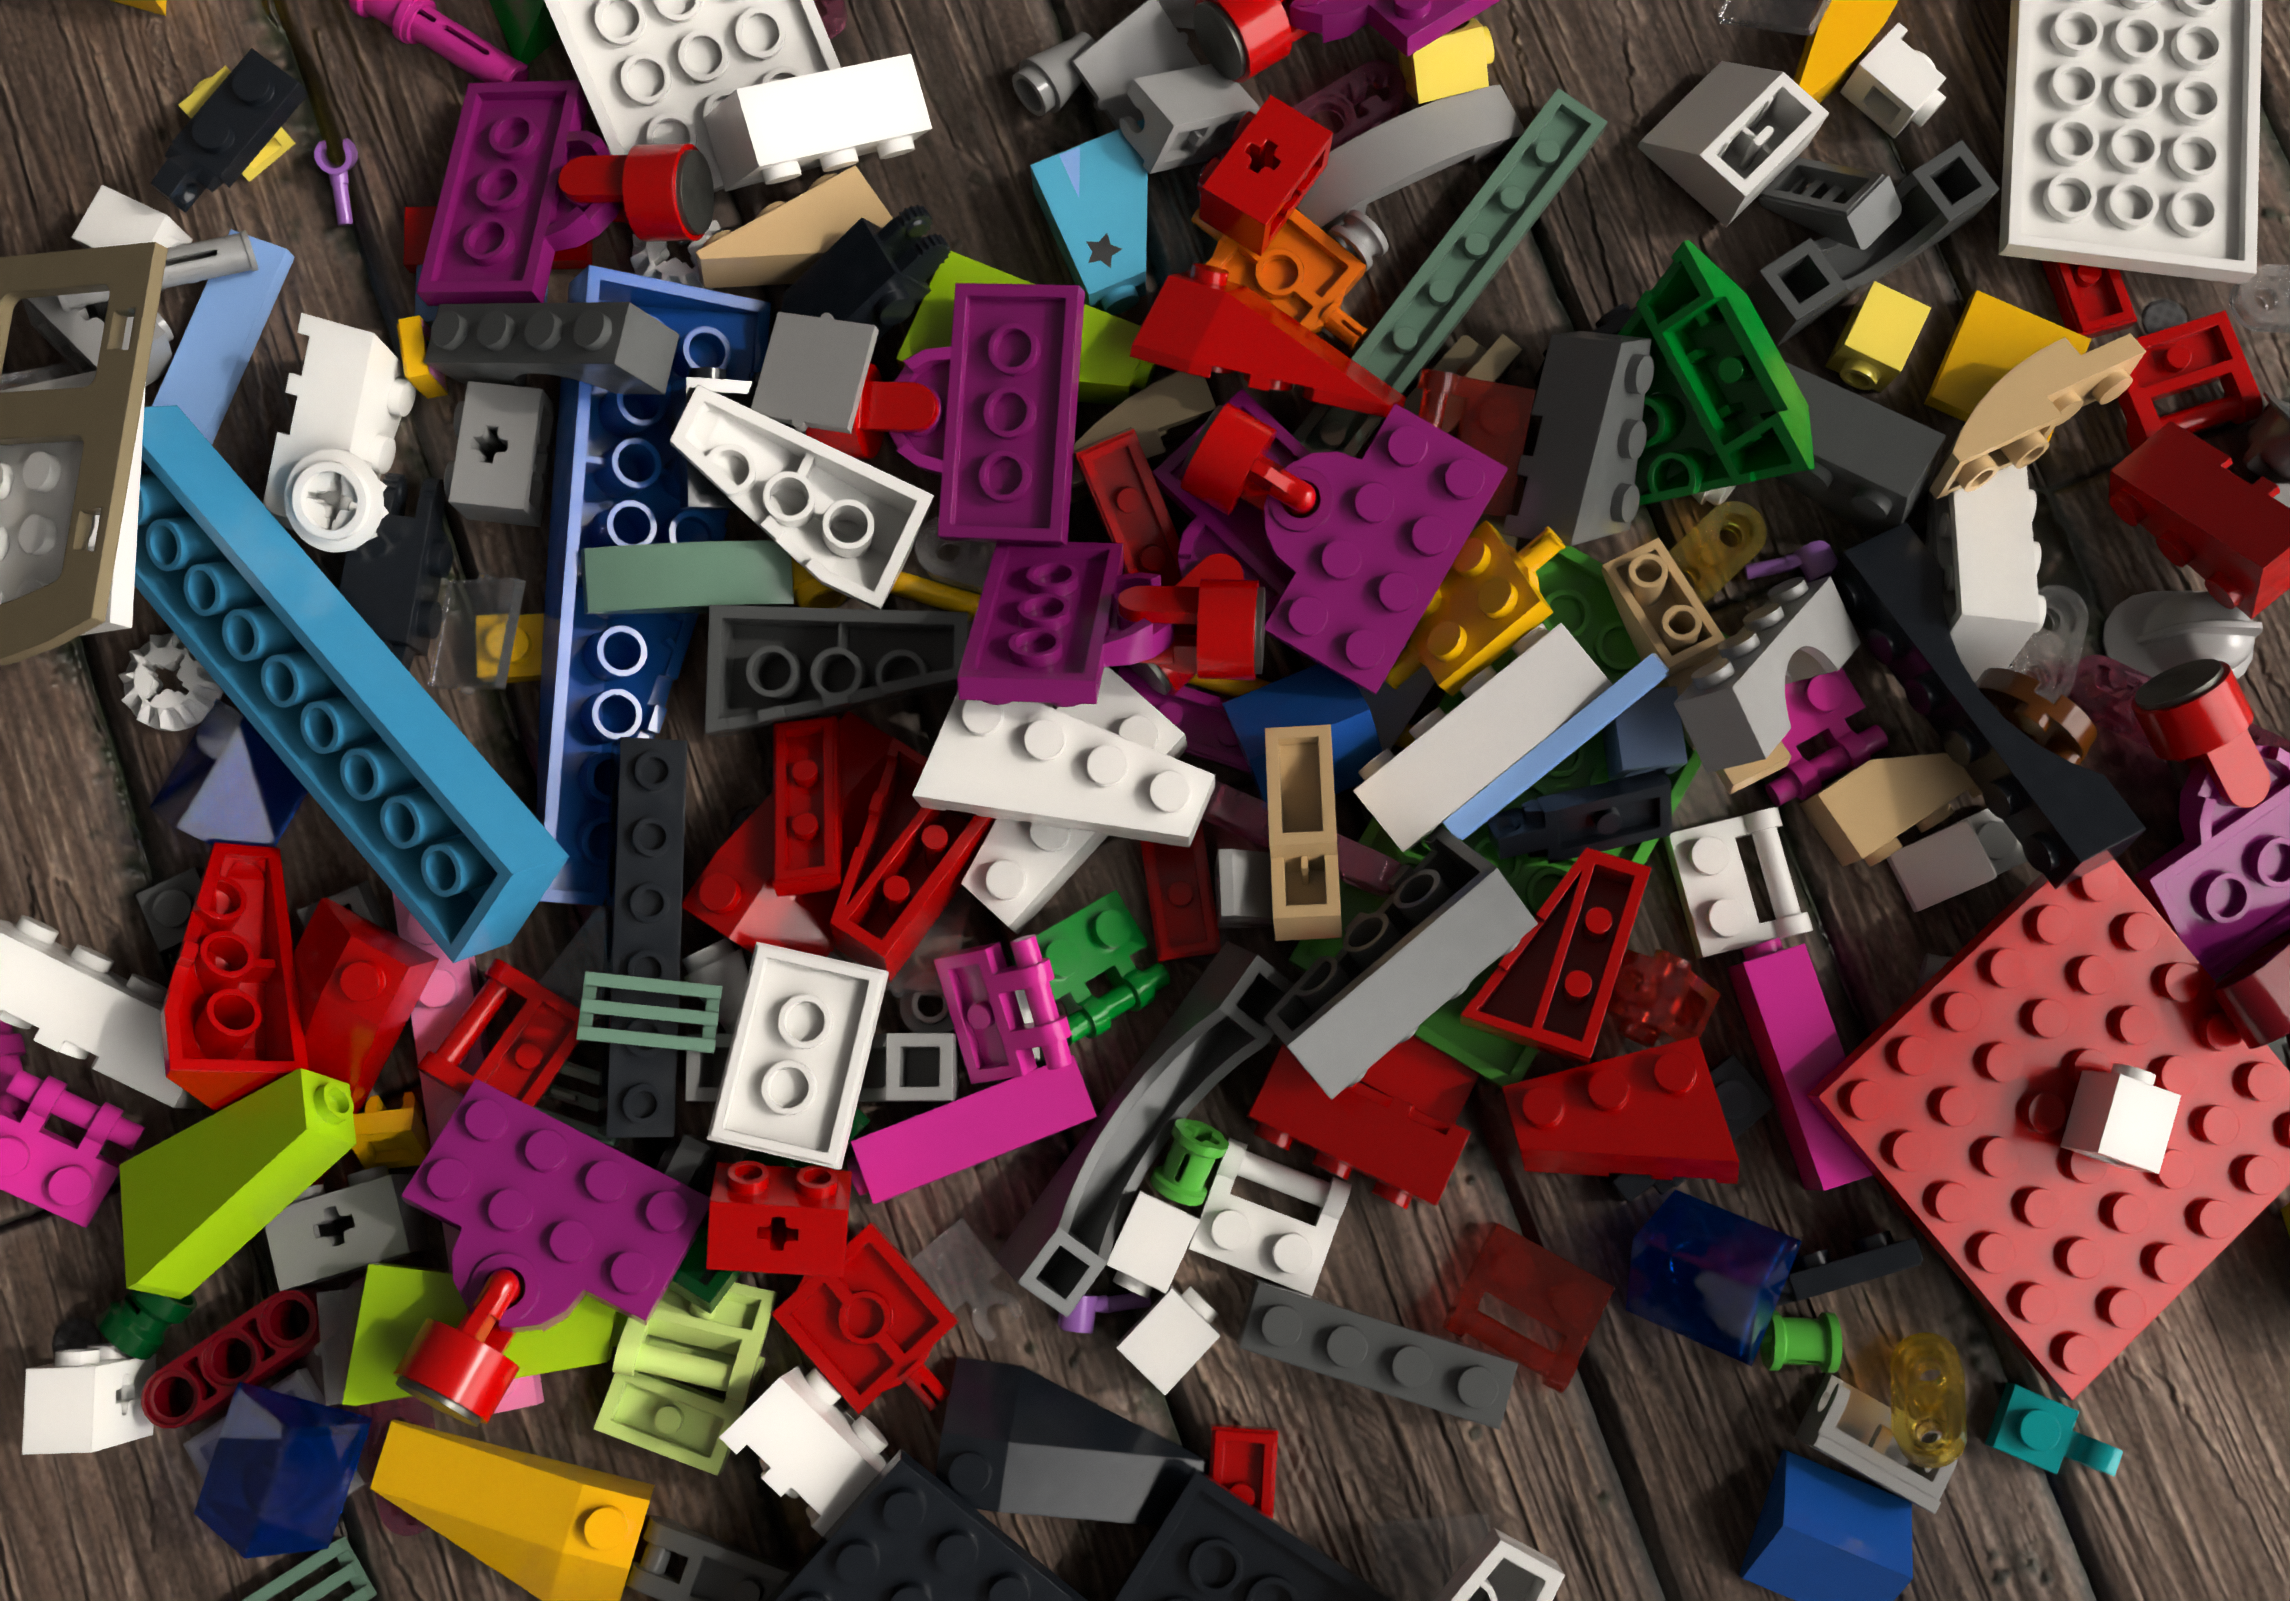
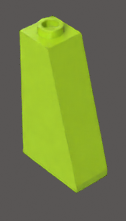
[896,251,1157,406]
[119,1068,357,1299]
[342,1262,628,1406]

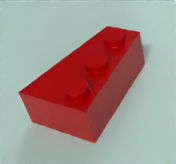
[830,737,996,983]
[1502,1036,1740,1184]

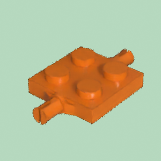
[1191,208,1368,351]

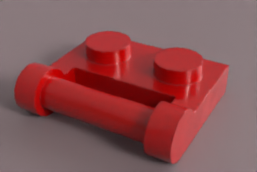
[2117,310,2263,451]
[416,958,595,1108]

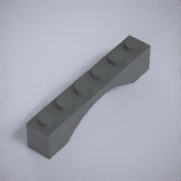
[994,941,1294,1318]

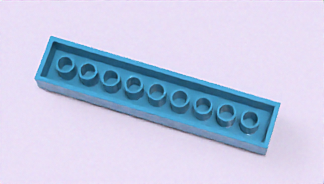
[134,405,570,963]

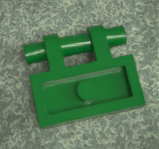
[1007,889,1170,1046]

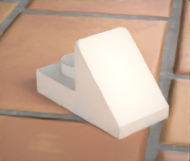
[1886,808,2028,913]

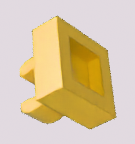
[352,1092,431,1170]

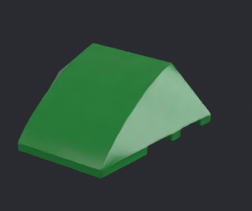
[1617,240,1815,506]

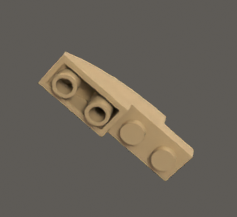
[1929,333,2146,499]
[1601,537,1792,794]

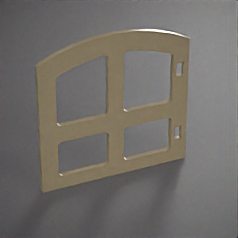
[0,242,168,666]

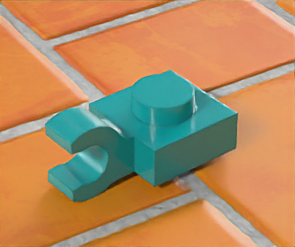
[1985,1382,2123,1477]

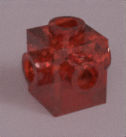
[1606,949,1721,1048]

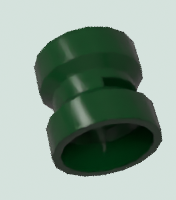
[95,1289,197,1360]

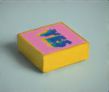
[397,315,448,399]

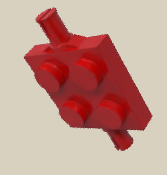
[771,1222,960,1415]

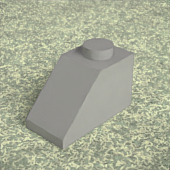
[1214,849,1274,929]

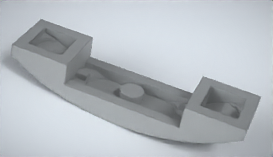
[1296,85,1525,232]

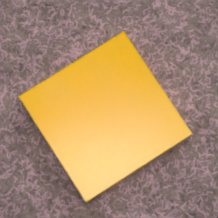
[1924,290,2091,442]

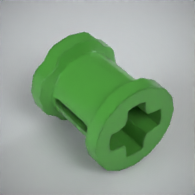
[1150,1118,1229,1206]
[1759,1310,1842,1373]

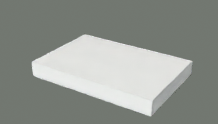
[707,942,889,1169]

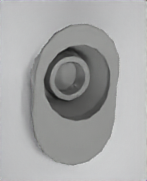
[2102,590,2263,686]

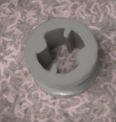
[1328,209,1389,272]

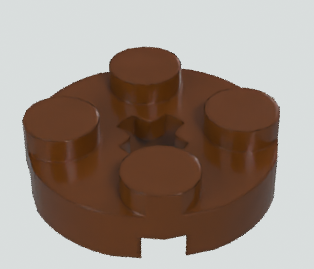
[1975,668,2097,766]

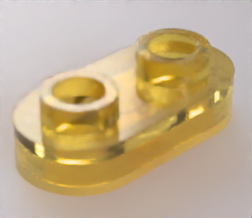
[1669,501,1766,605]
[1890,1332,1967,1468]

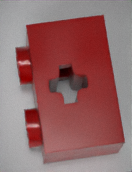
[1197,95,1333,257]
[706,1161,852,1277]

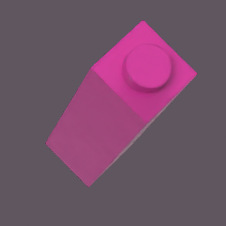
[1727,937,1873,1191]
[846,1055,1098,1204]

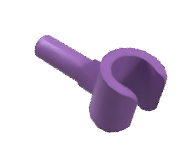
[314,138,358,226]
[1744,540,1838,583]
[1058,1293,1151,1333]

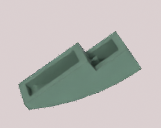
[580,540,794,614]

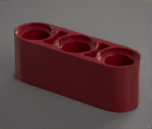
[2210,929,2290,1049]
[141,1286,341,1429]

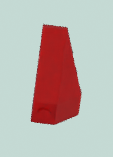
[1130,263,1406,418]
[682,711,892,957]
[160,842,309,1110]
[294,897,439,1186]

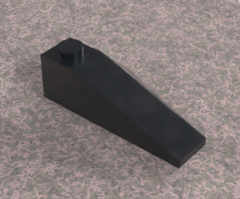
[935,1356,1209,1526]

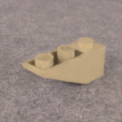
[695,165,893,288]
[1799,753,1982,867]

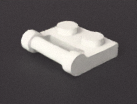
[1663,807,1813,959]
[1188,1137,1352,1296]

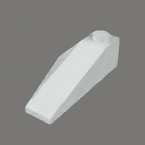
[670,384,934,610]

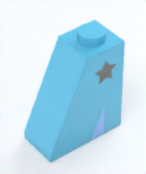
[1030,119,1148,315]

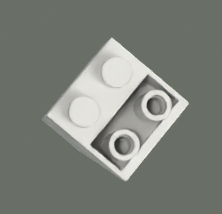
[1637,61,1829,227]

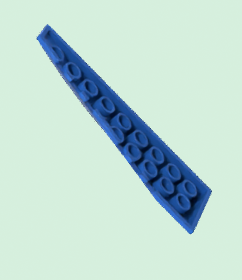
[536,265,771,906]

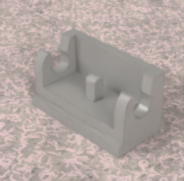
[1119,64,1260,174]
[1794,1373,1959,1514]

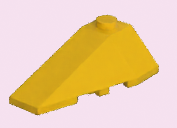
[370,1419,655,1601]

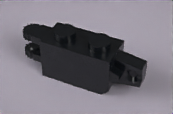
[781,204,951,342]
[339,473,453,671]

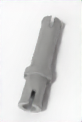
[58,230,258,312]

